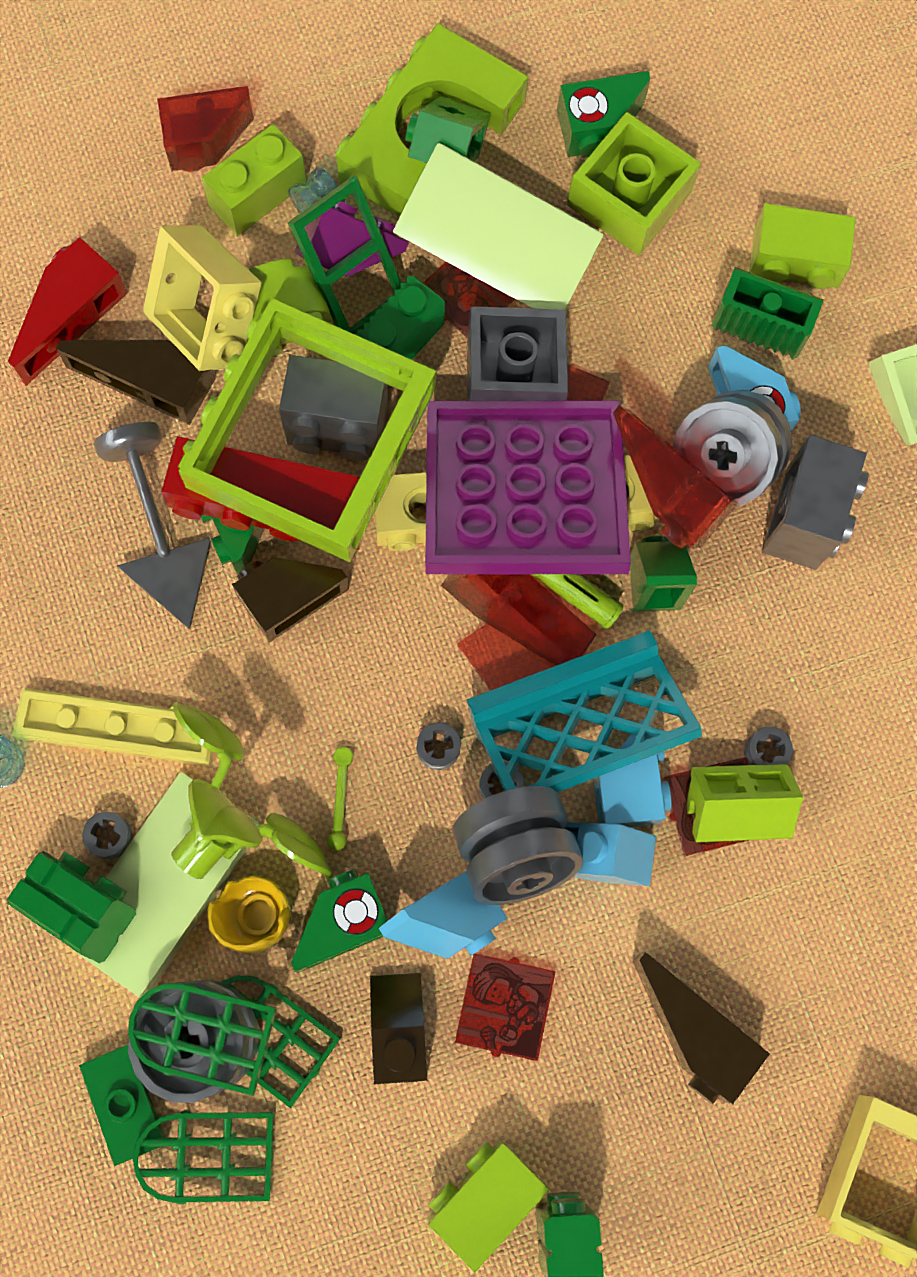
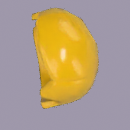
[207,875,291,954]

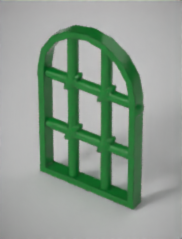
[221,975,341,1108]
[128,983,277,1096]
[132,1110,274,1205]

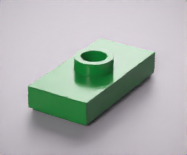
[79,1045,165,1167]

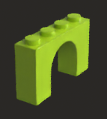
[335,23,528,218]

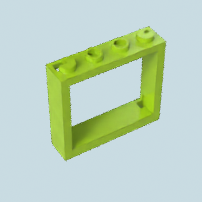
[178,298,436,562]

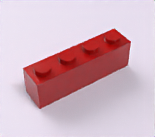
[161,436,363,550]

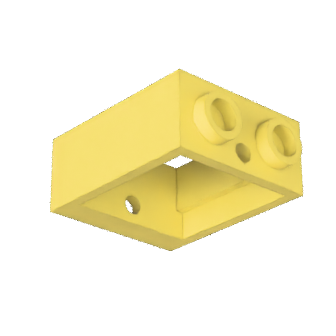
[143,225,262,371]
[816,1094,917,1268]

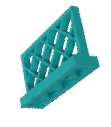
[467,630,702,793]

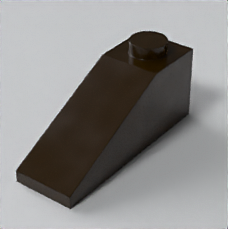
[56,340,216,425]
[632,952,770,1105]

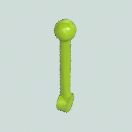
[327,747,353,851]

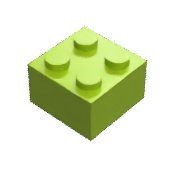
[567,112,701,256]

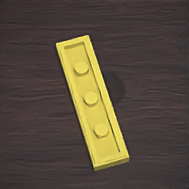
[12,688,219,766]

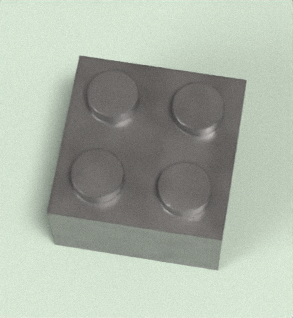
[467,307,568,401]
[279,355,389,461]
[762,435,869,570]

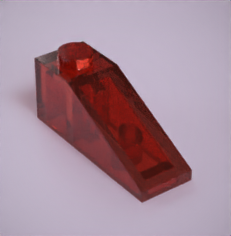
[613,405,739,549]
[440,574,597,666]

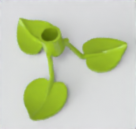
[170,702,334,880]

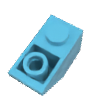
[593,720,672,828]
[565,822,656,886]

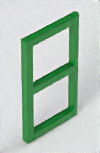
[288,175,401,336]

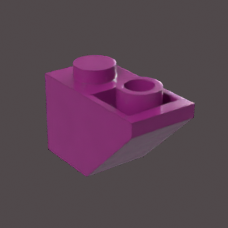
[294,199,409,277]

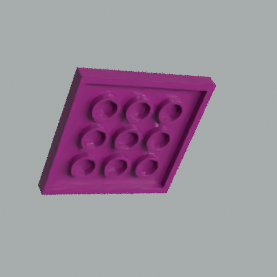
[425,401,631,574]

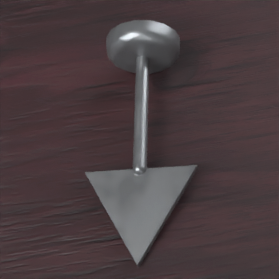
[93,421,210,629]

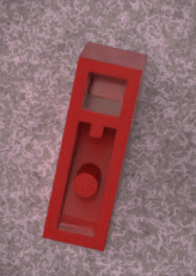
[8,237,127,386]

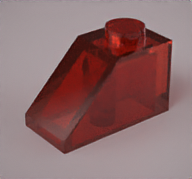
[157,86,254,172]

